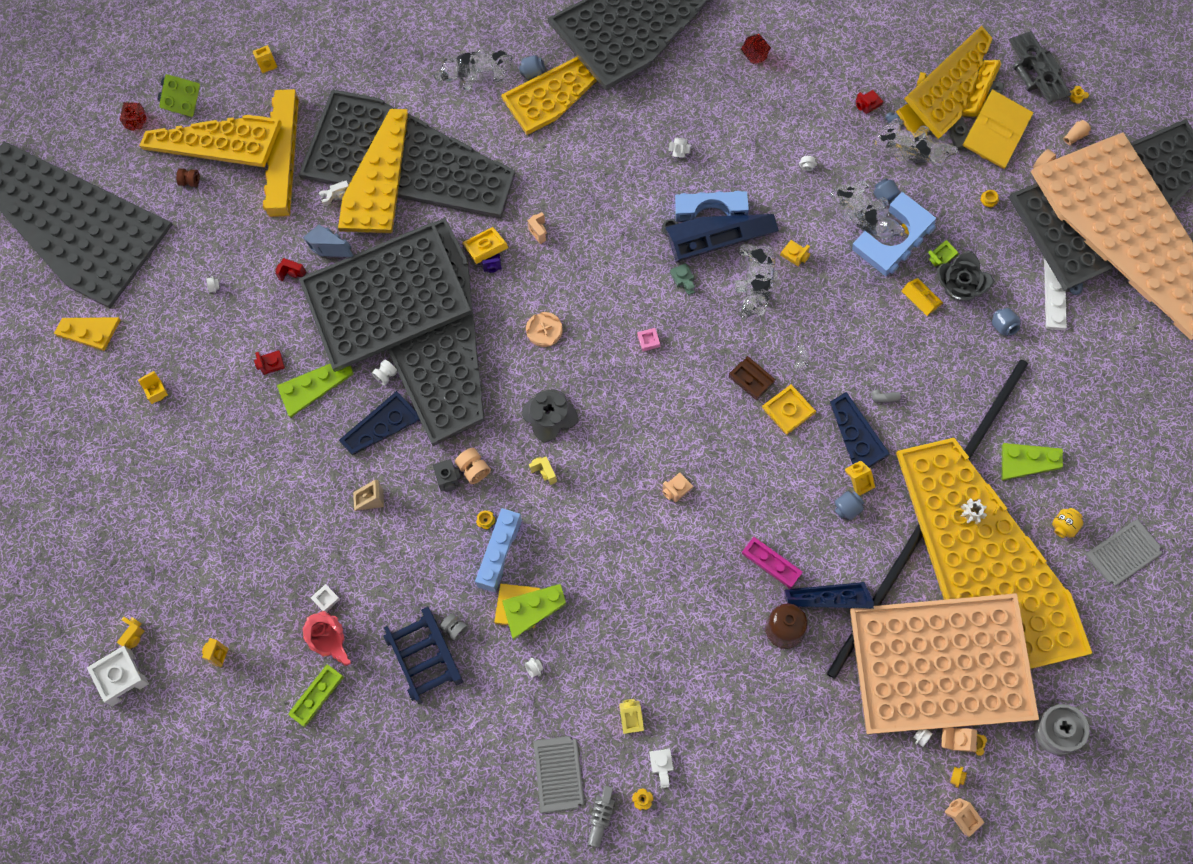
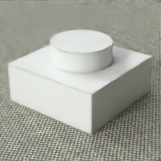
[311,584,340,612]

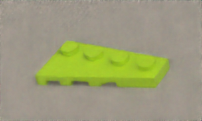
[277,364,354,418]

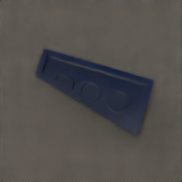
[339,391,420,455]
[830,392,890,468]
[784,582,874,609]

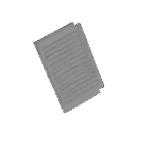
[1085,519,1163,586]
[533,736,585,814]

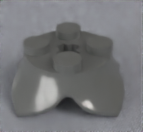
[937,251,995,301]
[522,389,578,443]

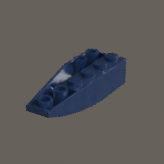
[665,214,779,262]

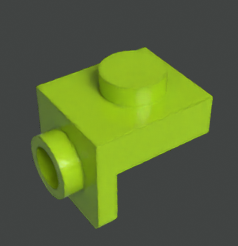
[928,239,959,267]

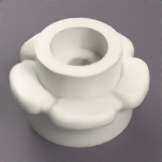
[799,156,817,171]
[206,276,219,293]
[525,658,543,678]
[914,729,933,747]

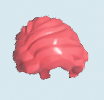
[303,611,351,666]

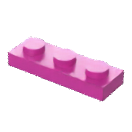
[742,537,803,589]

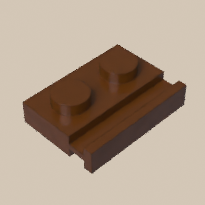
[728,356,776,401]

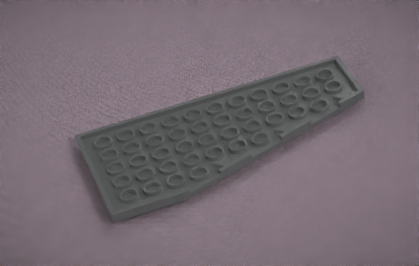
[548,0,710,90]
[1008,119,1193,291]
[0,141,172,309]

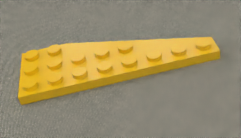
[904,26,993,139]
[501,57,597,135]
[338,109,408,233]
[139,115,282,167]

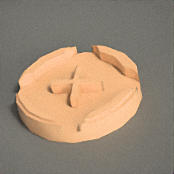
[526,312,563,347]

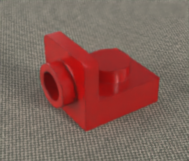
[855,90,883,114]
[275,258,307,281]
[254,350,285,375]

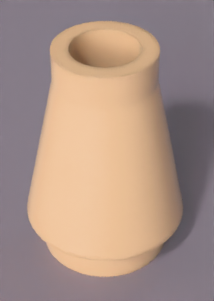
[1063,120,1091,146]

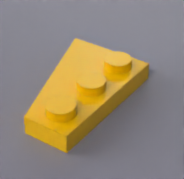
[54,317,121,351]

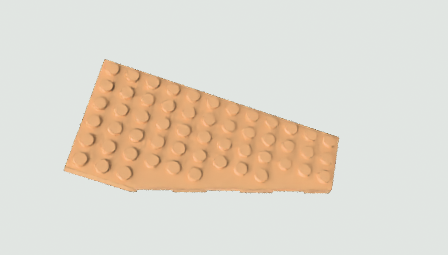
[1031,132,1193,340]

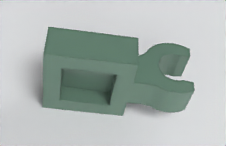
[670,263,695,295]

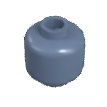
[519,55,545,80]
[873,178,901,206]
[992,308,1021,336]
[834,491,864,520]

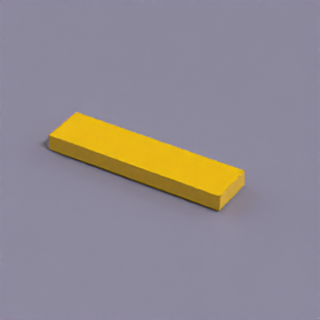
[962,60,1001,117]

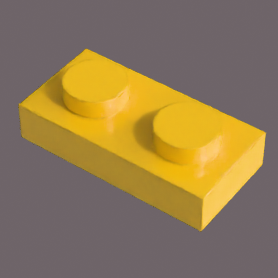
[202,638,229,668]

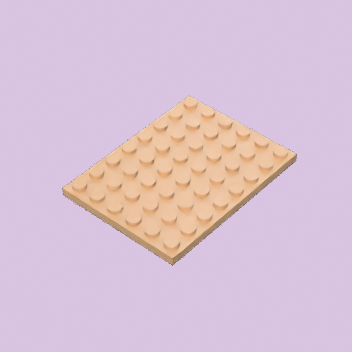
[850,593,1039,735]

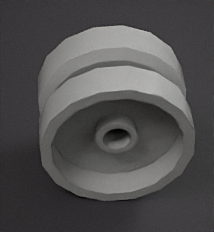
[1034,704,1089,755]

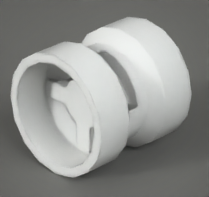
[371,359,398,386]

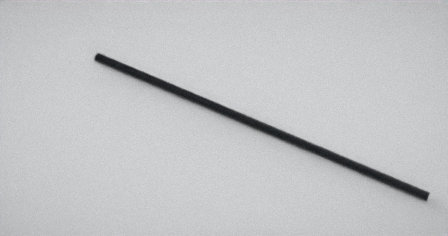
[826,360,1028,679]

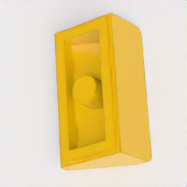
[902,278,943,316]

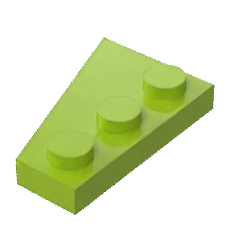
[1002,443,1063,481]
[502,584,566,640]

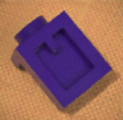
[482,253,502,273]

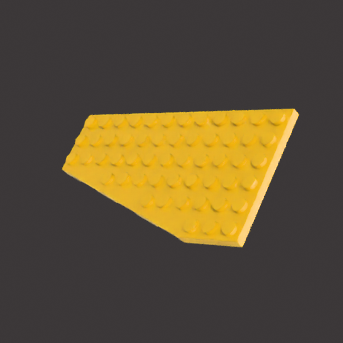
[896,438,1093,669]

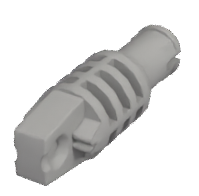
[587,786,615,848]

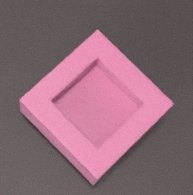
[637,328,660,352]

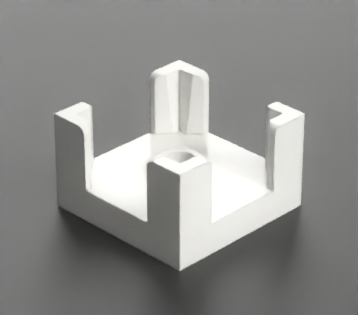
[87,646,149,706]

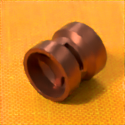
[176,168,200,187]

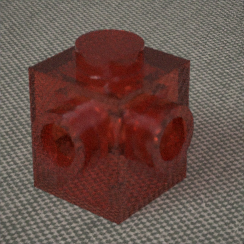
[740,34,771,64]
[119,102,146,131]

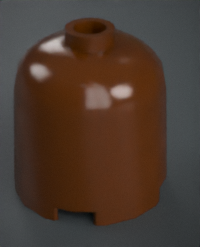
[765,603,808,649]

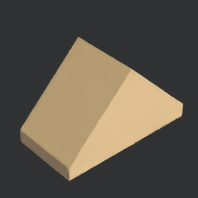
[353,480,384,511]

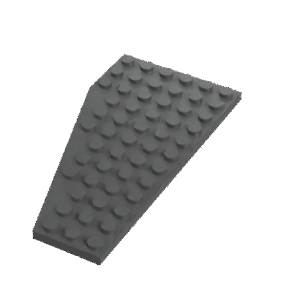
[299,89,515,218]
[388,217,485,446]

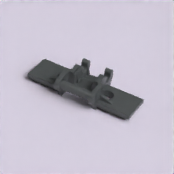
[1009,31,1071,103]

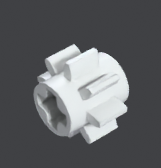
[669,138,691,158]
[961,498,987,524]

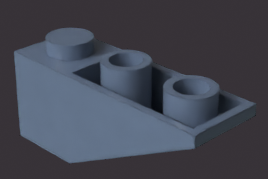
[303,224,354,257]

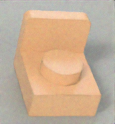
[527,212,547,244]
[662,473,693,503]
[942,728,977,752]
[945,798,984,837]

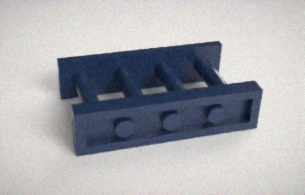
[383,607,464,704]

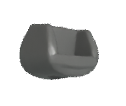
[987,81,1004,96]

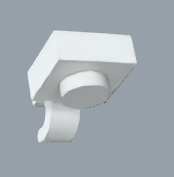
[319,181,348,206]
[649,749,673,788]

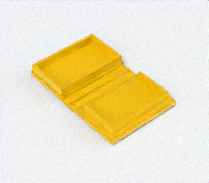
[963,89,1034,169]

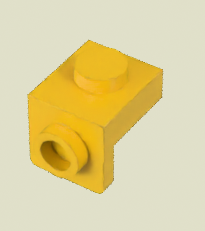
[138,371,168,404]
[117,617,145,649]

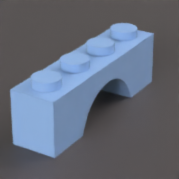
[675,191,749,222]
[475,508,522,593]

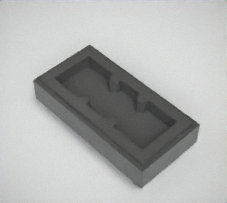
[948,116,969,151]

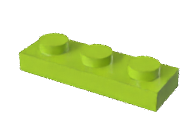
[288,664,344,727]

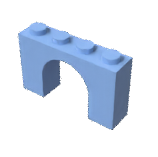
[852,192,936,276]

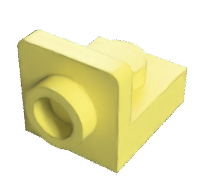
[529,457,557,485]
[619,699,644,734]

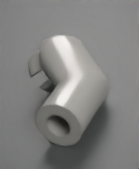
[871,389,901,403]

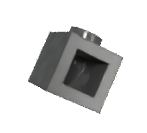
[432,459,461,492]

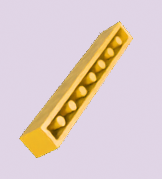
[263,89,299,217]

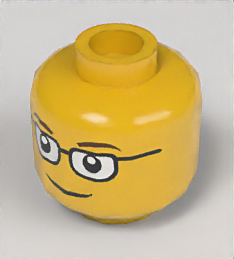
[1052,508,1084,538]

